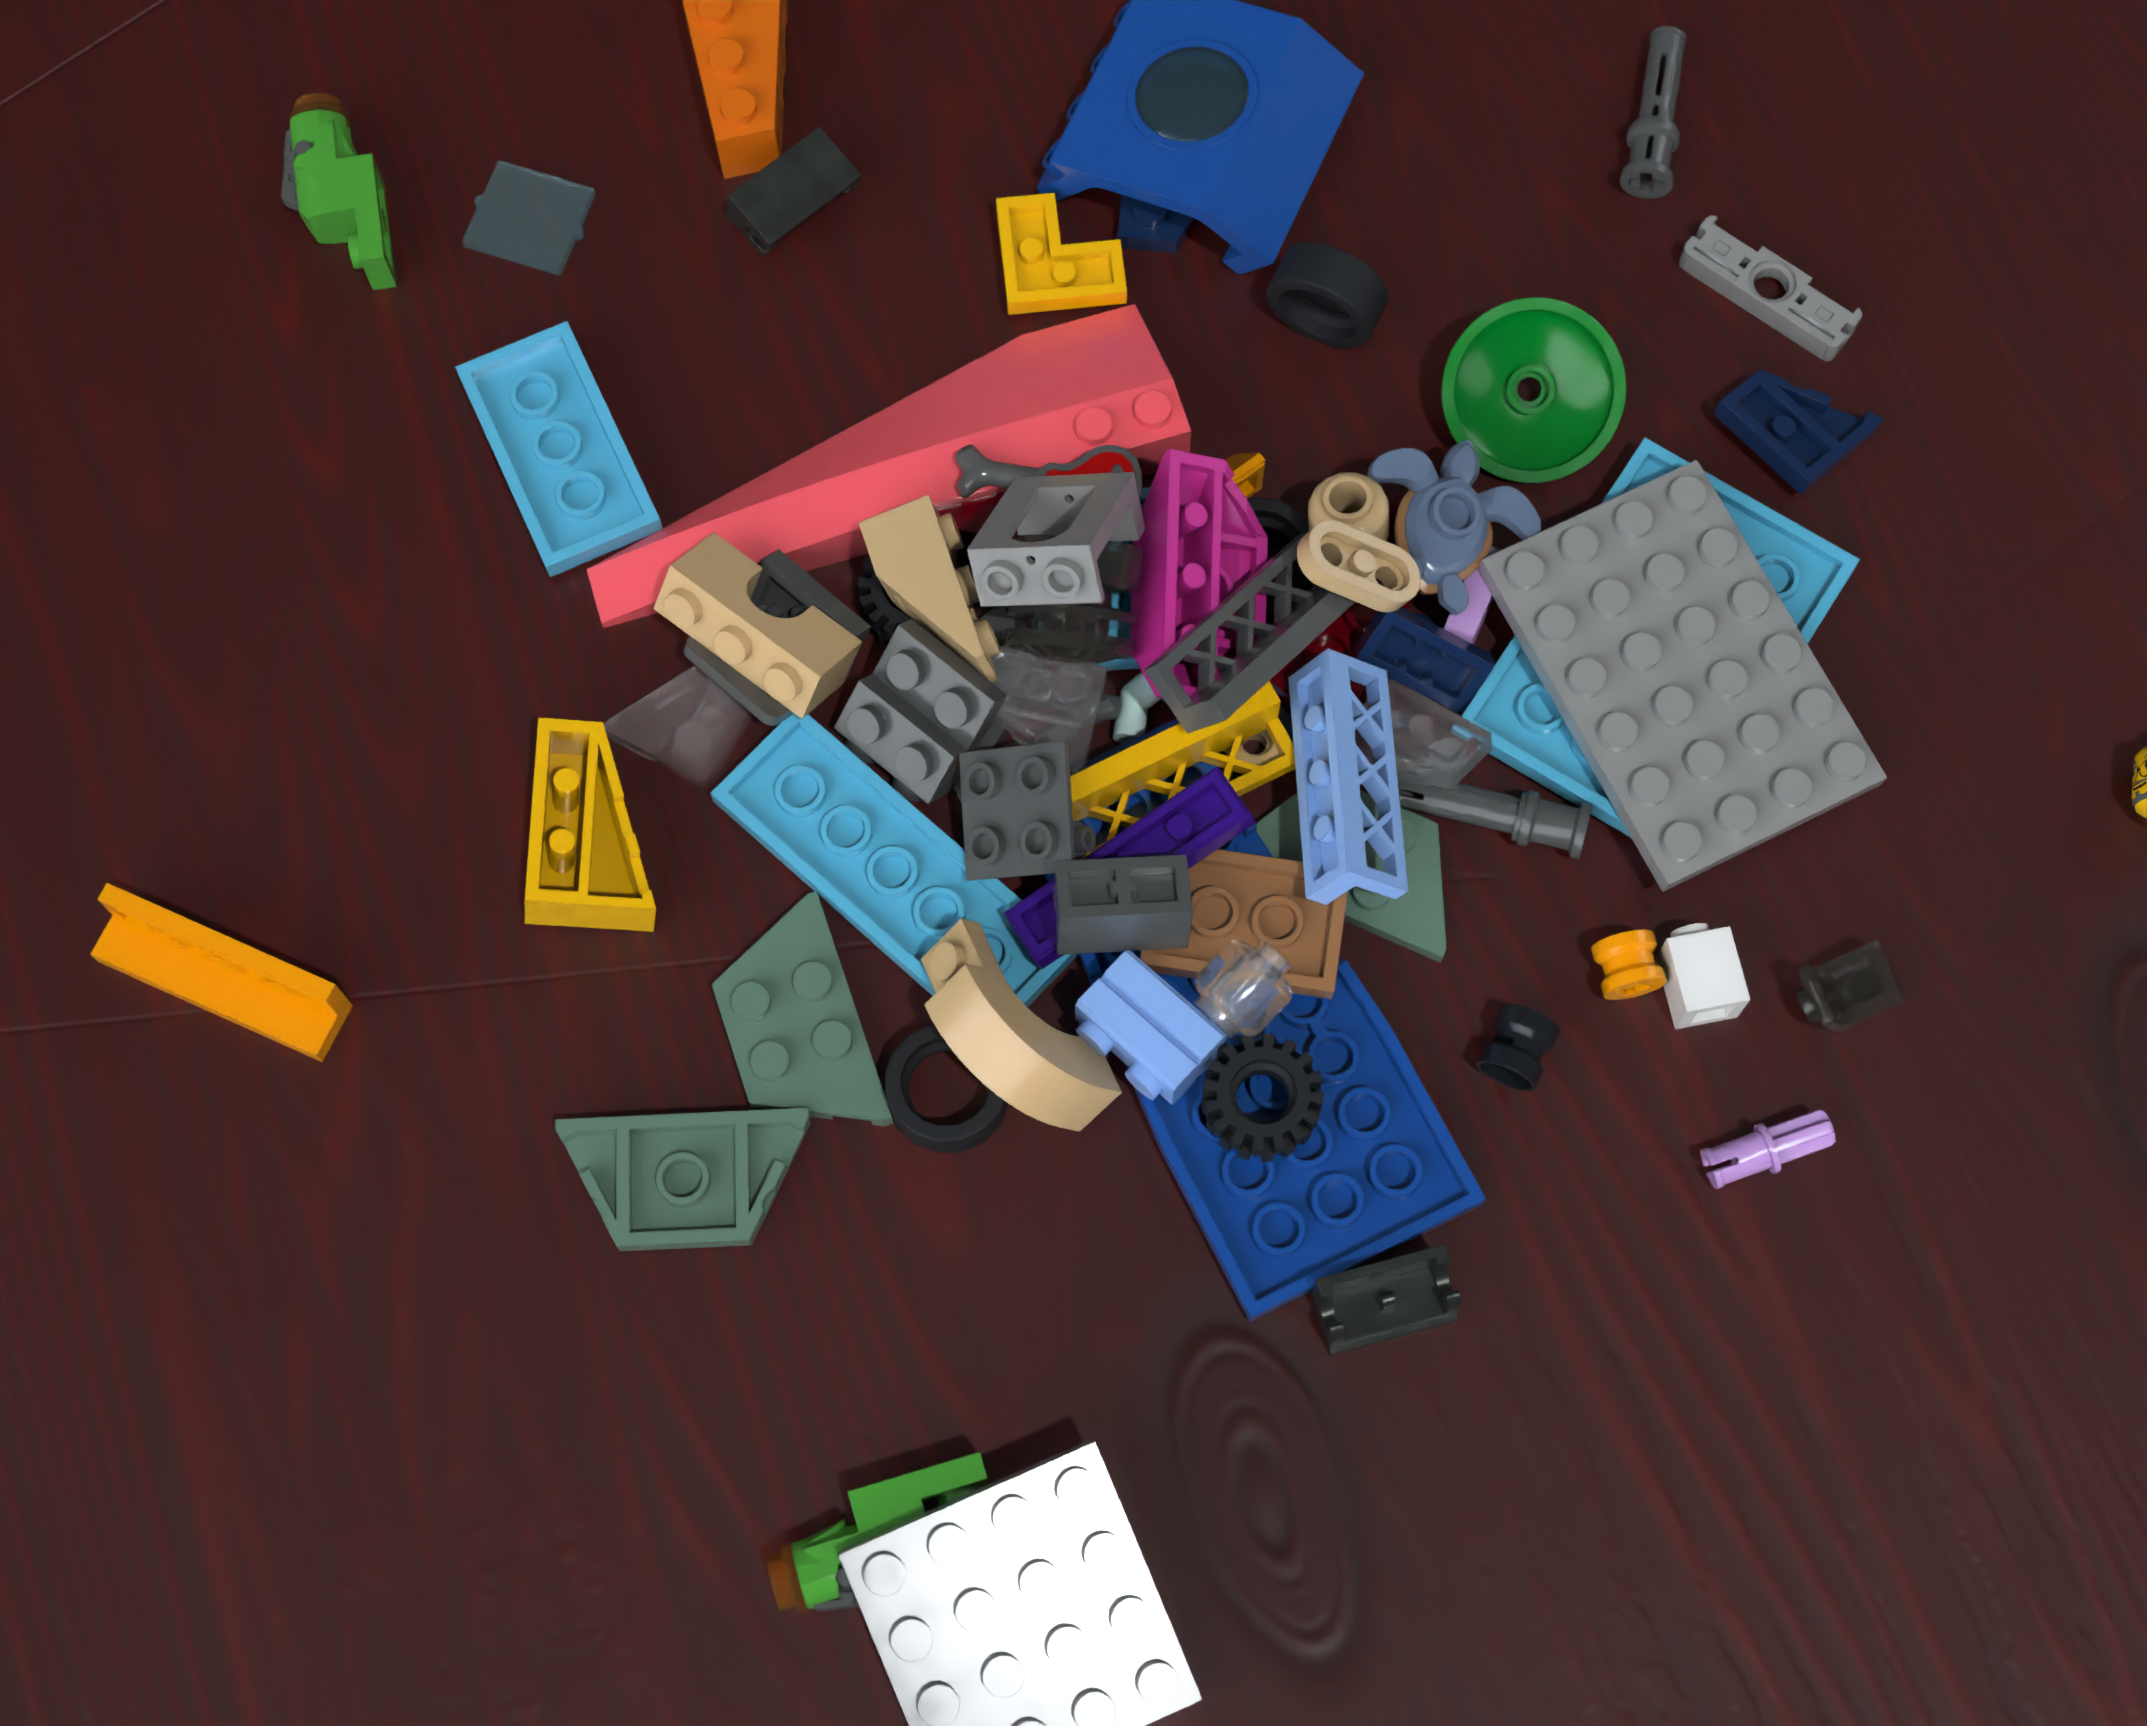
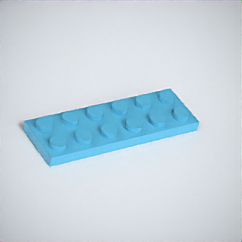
[710,714,1077,1007]

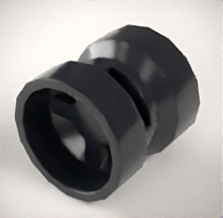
[1475,1003,1561,1092]

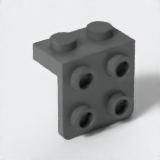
[683,549,871,726]

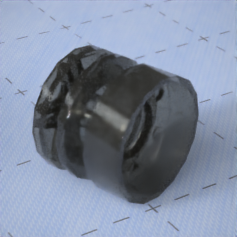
[1002,535,1145,665]

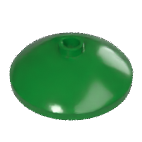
[1441,297,1626,483]

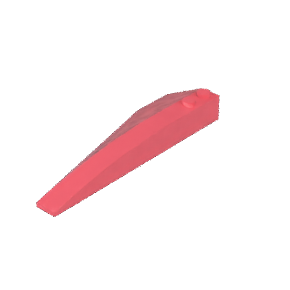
[586,304,1191,628]

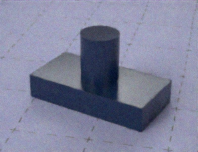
[1352,607,1495,714]

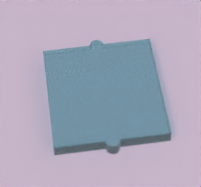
[462,160,596,276]

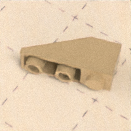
[858,495,1001,683]

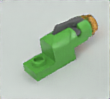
[281,93,397,290]
[766,1452,989,1613]

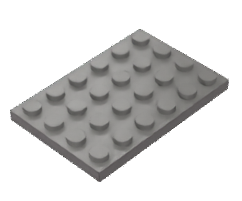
[1477,460,1887,892]

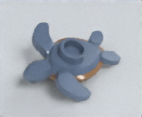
[1367,440,1541,615]

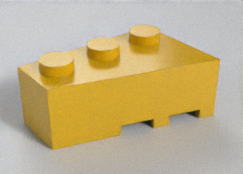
[525,717,656,932]

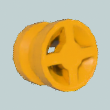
[1591,929,1667,1000]

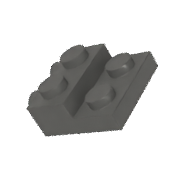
[834,619,1007,804]

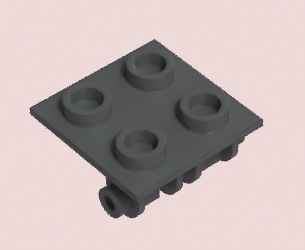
[959,741,1096,881]

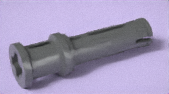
[1619,26,1687,199]
[1398,768,1592,859]

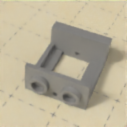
[967,472,1145,607]

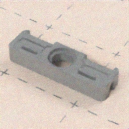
[1679,216,1862,361]

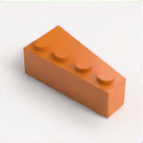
[682,0,788,179]

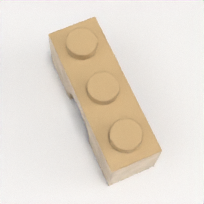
[653,532,862,719]

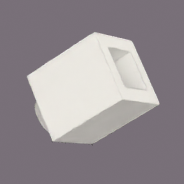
[1656,923,1750,1030]

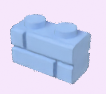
[1075,949,1227,1105]

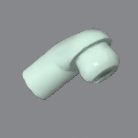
[1113,672,1165,744]

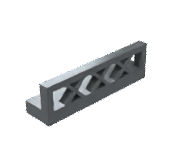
[1145,531,1355,734]

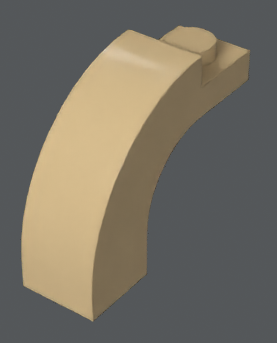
[921,918,1122,1132]

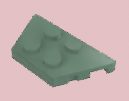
[1256,790,1447,963]
[711,891,894,1127]
[555,1108,811,1251]

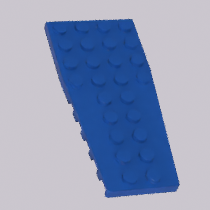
[1044,719,1486,1322]

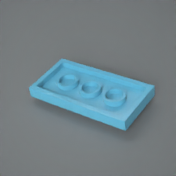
[455,321,663,577]

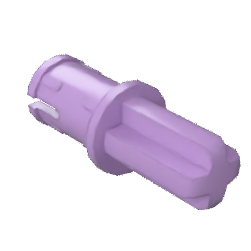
[1700,1109,1836,1190]

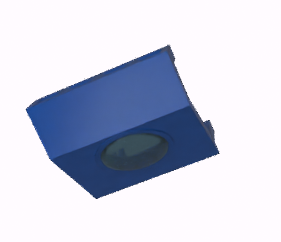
[1036,0,1364,275]

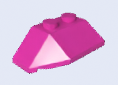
[1130,449,1268,698]

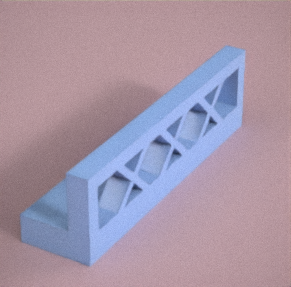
[1288,648,1408,905]

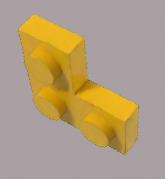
[996,193,1127,315]

